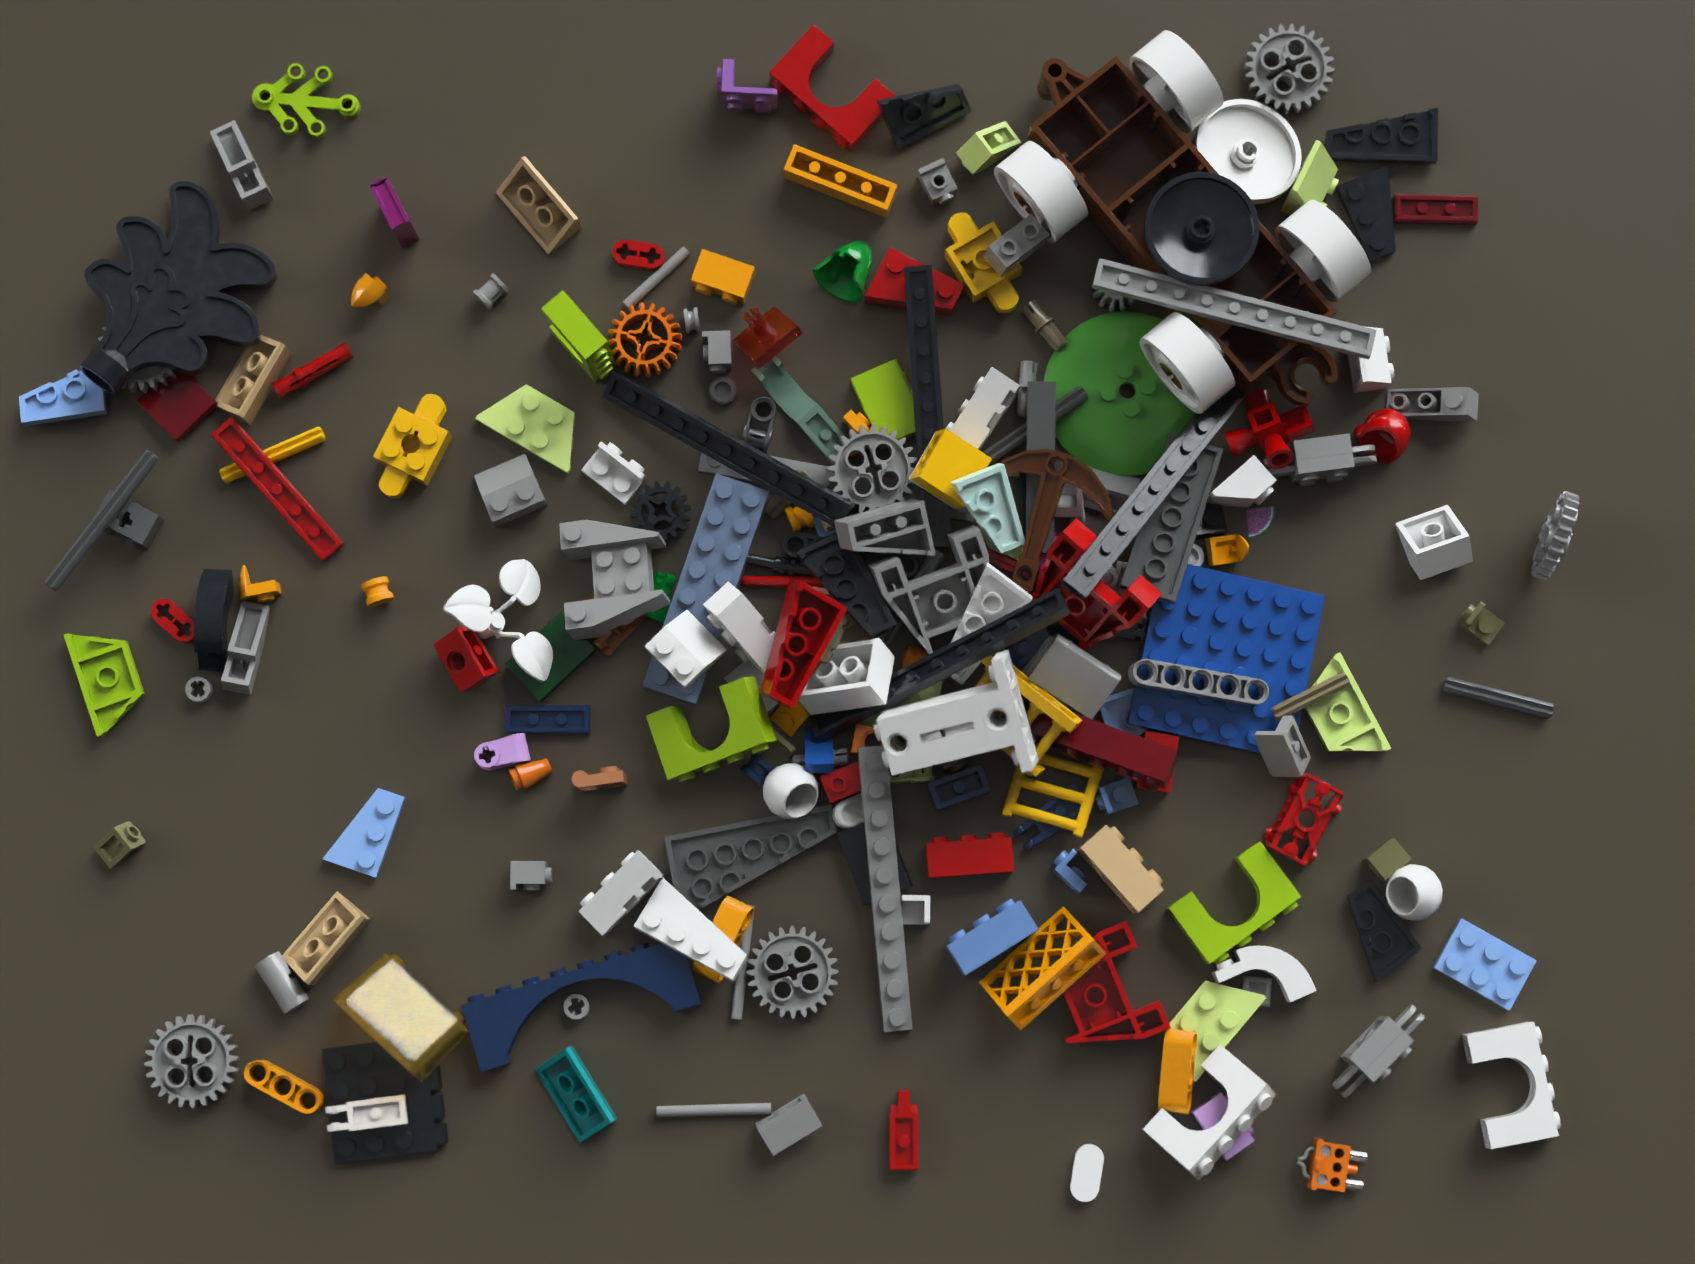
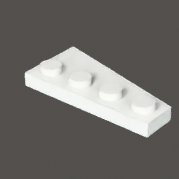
[950,562,1033,685]
[634,877,748,982]

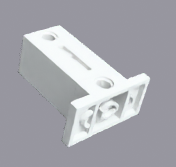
[874,649,1039,775]

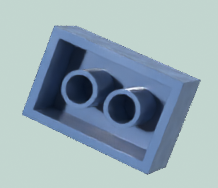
[945,899,1039,976]

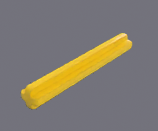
[219,427,326,483]

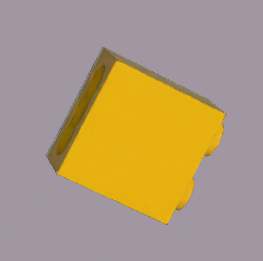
[909,429,992,509]

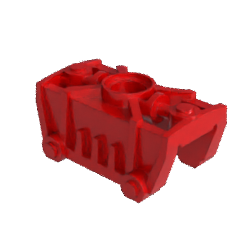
[1263,773,1344,867]

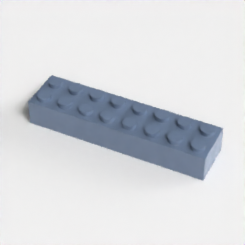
[642,473,770,707]

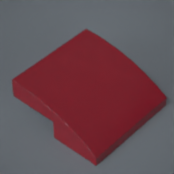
[137,370,218,442]

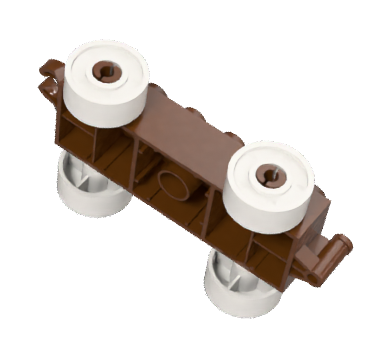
[994,30,1371,414]

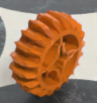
[608,302,683,378]

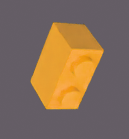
[691,249,755,305]

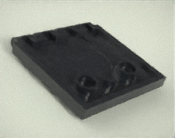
[322,1035,449,1164]

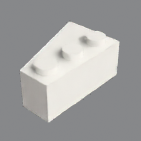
[703,582,776,674]

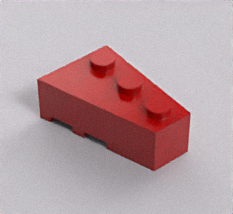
[864,247,965,316]

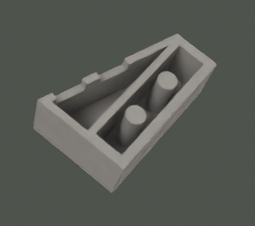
[834,499,936,556]

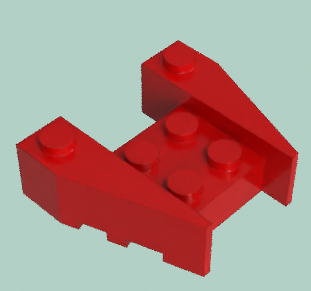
[1031,518,1162,650]
[1063,920,1171,1043]

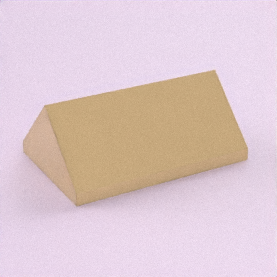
[496,156,582,255]
[215,335,292,425]
[282,891,371,985]

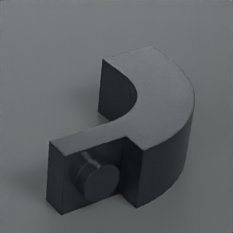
[194,569,234,671]

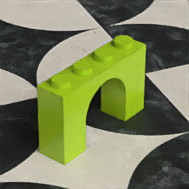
[541,290,616,382]
[646,676,777,783]
[1166,841,1301,965]

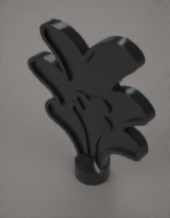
[79,181,277,395]

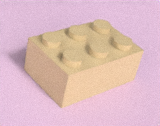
[1077,825,1164,914]

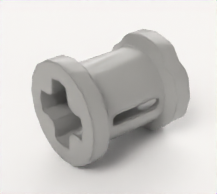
[473,273,510,310]

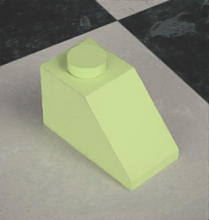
[956,121,1022,174]

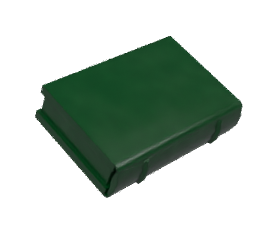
[505,612,596,702]

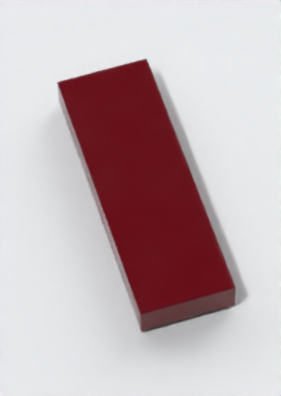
[1393,194,1478,225]

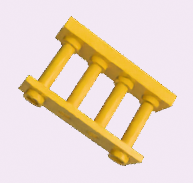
[975,652,1083,777]

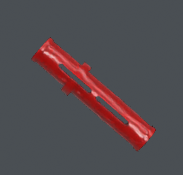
[271,342,354,399]

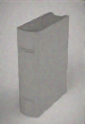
[1028,633,1121,719]

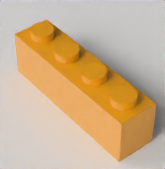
[784,144,898,218]

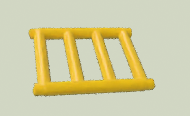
[1002,740,1104,838]

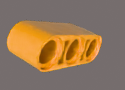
[692,896,754,983]
[1158,1028,1197,1114]
[244,1060,325,1114]

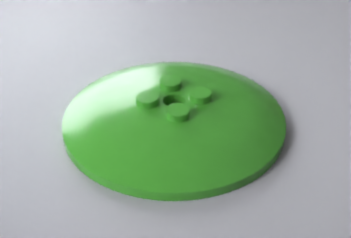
[1043,311,1196,477]

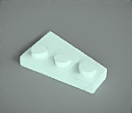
[950,463,1025,553]

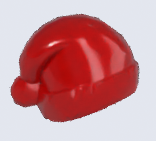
[1353,408,1411,464]

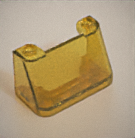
[333,952,469,1082]

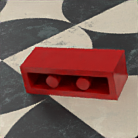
[925,832,1014,879]

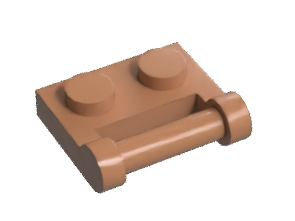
[572,766,628,791]

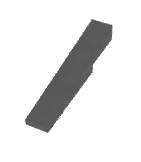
[1025,381,1056,555]

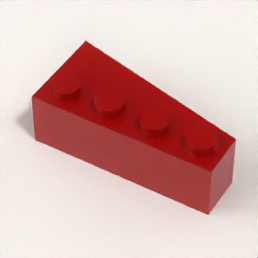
[760,579,848,708]

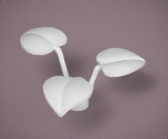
[443,559,553,682]

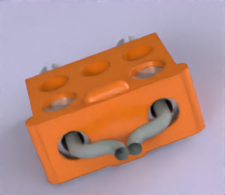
[1297,1137,1367,1192]

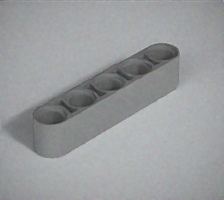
[1127,659,1269,706]

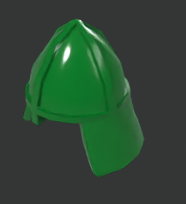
[813,240,873,303]

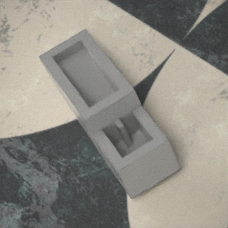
[210,120,273,211]
[221,601,270,695]

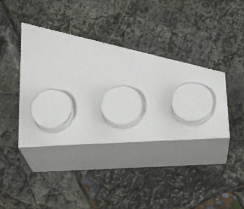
[945,367,1020,450]
[578,850,665,936]

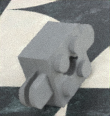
[1263,433,1377,486]
[1332,1004,1425,1098]

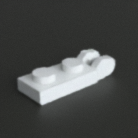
[325,1094,408,1132]

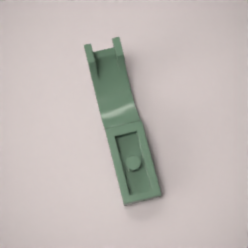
[750,352,848,465]

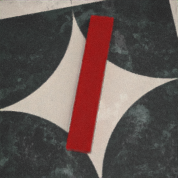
[210,416,344,562]

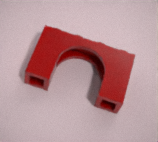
[769,24,896,152]

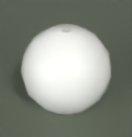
[763,763,819,819]
[1386,864,1443,921]

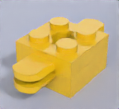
[944,213,1022,313]
[373,394,453,499]

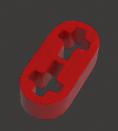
[612,240,665,271]
[151,599,194,644]

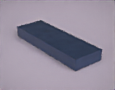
[505,705,591,734]

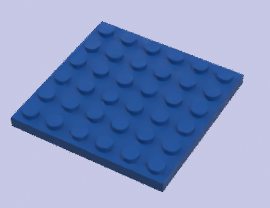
[1127,564,1325,754]

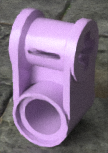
[474,733,531,771]

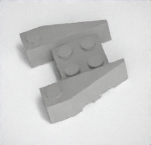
[559,519,670,640]
[868,525,989,654]

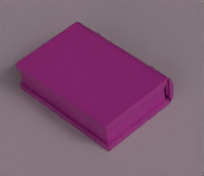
[370,177,419,248]

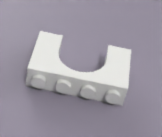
[1461,1022,1561,1149]
[1143,1045,1276,1180]

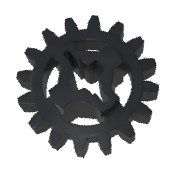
[630,481,691,542]

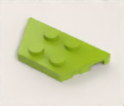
[64,633,145,738]

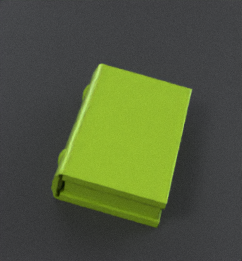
[851,359,916,450]

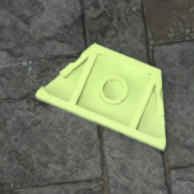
[475,384,575,474]
[1305,652,1391,752]
[1169,980,1266,1082]

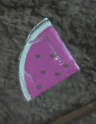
[1246,506,1275,538]

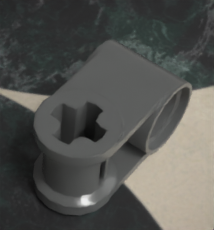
[741,397,777,453]

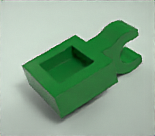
[642,571,676,624]

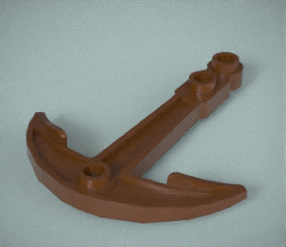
[1000,449,1113,594]

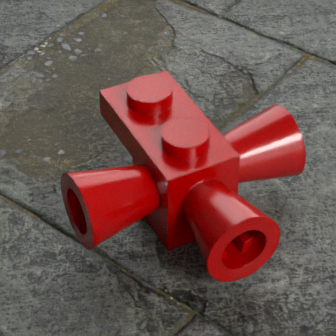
[1224,389,1316,469]

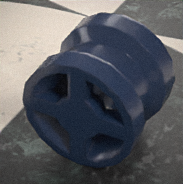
[740,753,774,787]

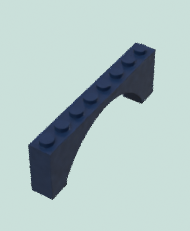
[461,942,702,1072]

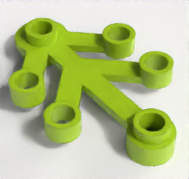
[252,63,361,138]

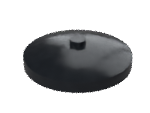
[1144,172,1259,286]

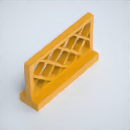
[979,906,1106,1031]

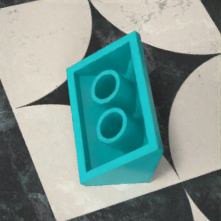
[535,1046,617,1143]

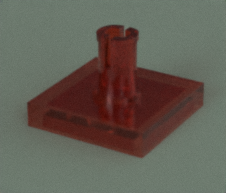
[732,306,803,368]

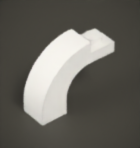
[1212,946,1317,1002]

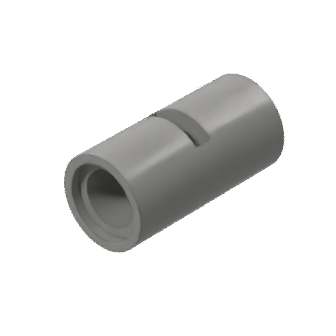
[255,951,309,1015]

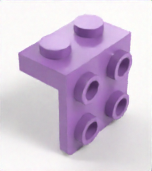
[717,59,778,113]

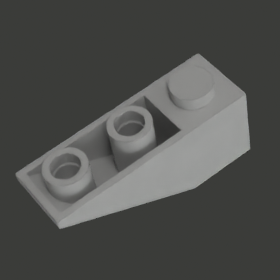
[1387,387,1479,422]

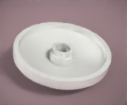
[1193,99,1301,204]

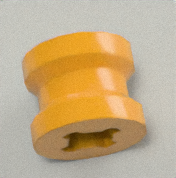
[784,506,815,532]
[360,576,394,607]

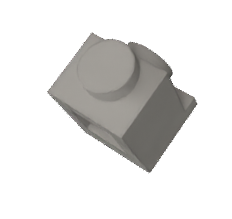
[917,158,958,206]
[702,330,732,374]
[510,861,552,891]

